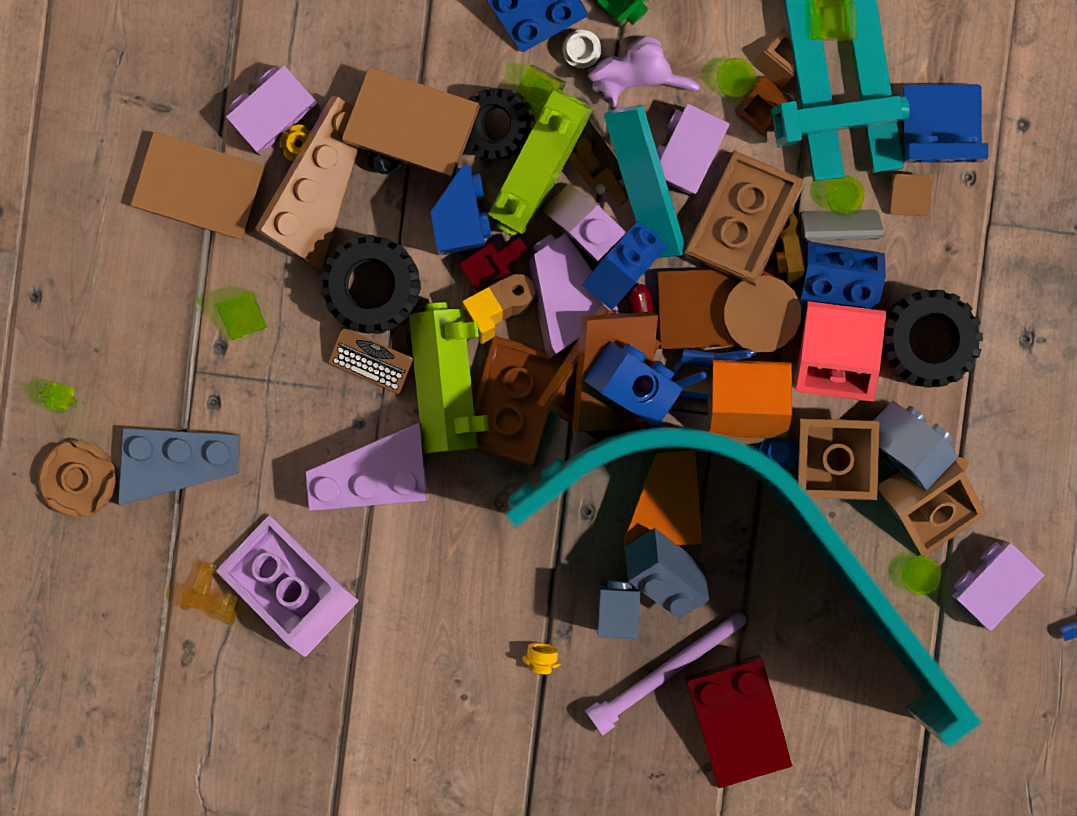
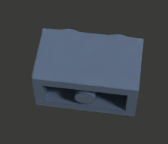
[874,400,958,491]
[625,528,709,619]
[597,578,640,639]

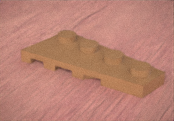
[255,96,358,270]

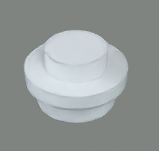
[562,30,601,69]

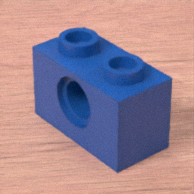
[582,220,667,310]
[584,341,683,428]

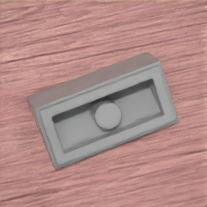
[801,210,884,242]

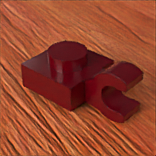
[459,238,530,293]

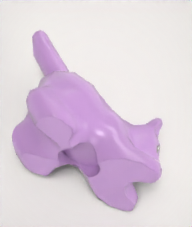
[587,36,700,107]

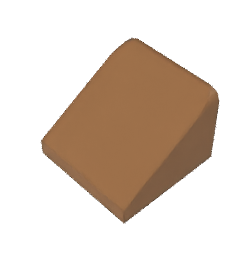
[754,28,795,88]
[889,174,933,216]

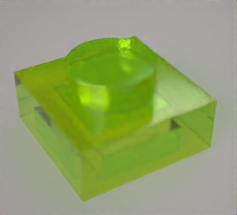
[516,65,566,115]

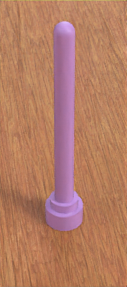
[585,612,747,736]

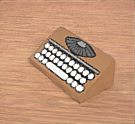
[329,327,414,394]

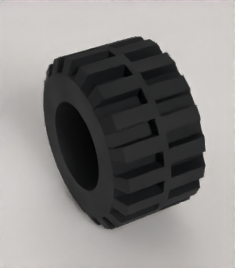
[321,235,421,334]
[882,289,983,388]

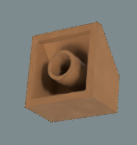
[797,418,879,500]
[877,461,986,558]

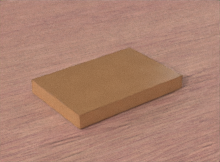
[342,67,480,179]
[131,132,266,240]
[684,150,805,286]

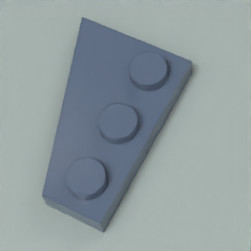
[119,428,241,505]

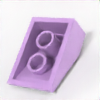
[216,515,359,657]

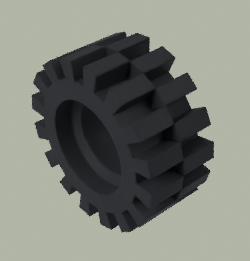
[466,88,535,159]

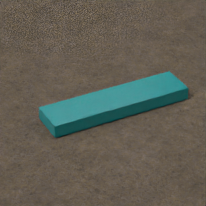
[604,105,686,259]

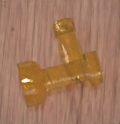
[180,562,241,625]

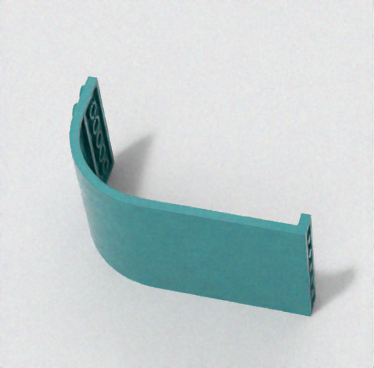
[505,427,982,748]

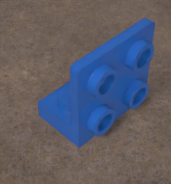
[487,0,588,52]
[903,84,988,163]
[797,242,886,332]

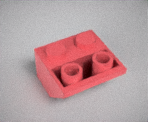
[796,301,886,402]

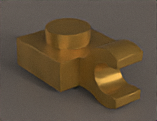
[775,213,804,286]

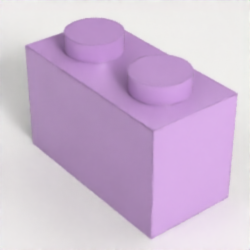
[226,65,319,155]
[657,103,730,197]
[951,541,1044,632]

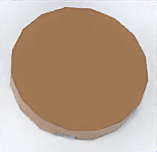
[723,275,801,353]
[38,440,117,518]

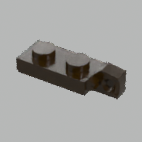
[569,118,629,206]

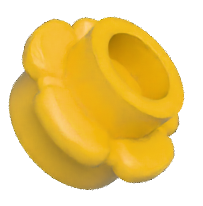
[280,124,311,162]
[522,643,561,674]

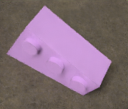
[306,422,428,511]

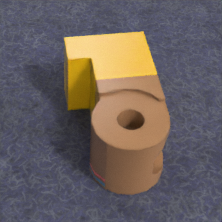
[462,274,535,344]

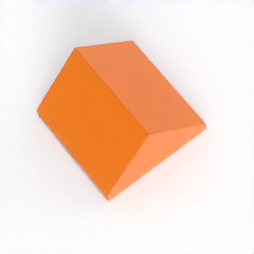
[709,360,792,439]

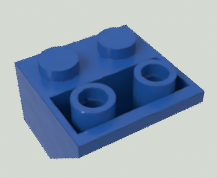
[430,165,492,256]

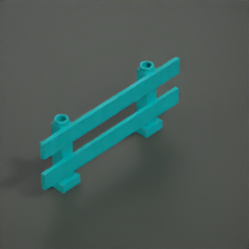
[771,0,910,182]

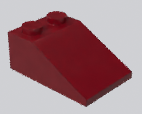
[685,655,793,788]

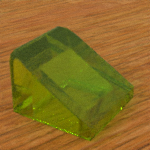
[811,0,857,41]
[215,291,268,341]

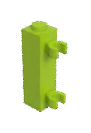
[488,90,594,236]
[409,302,489,454]

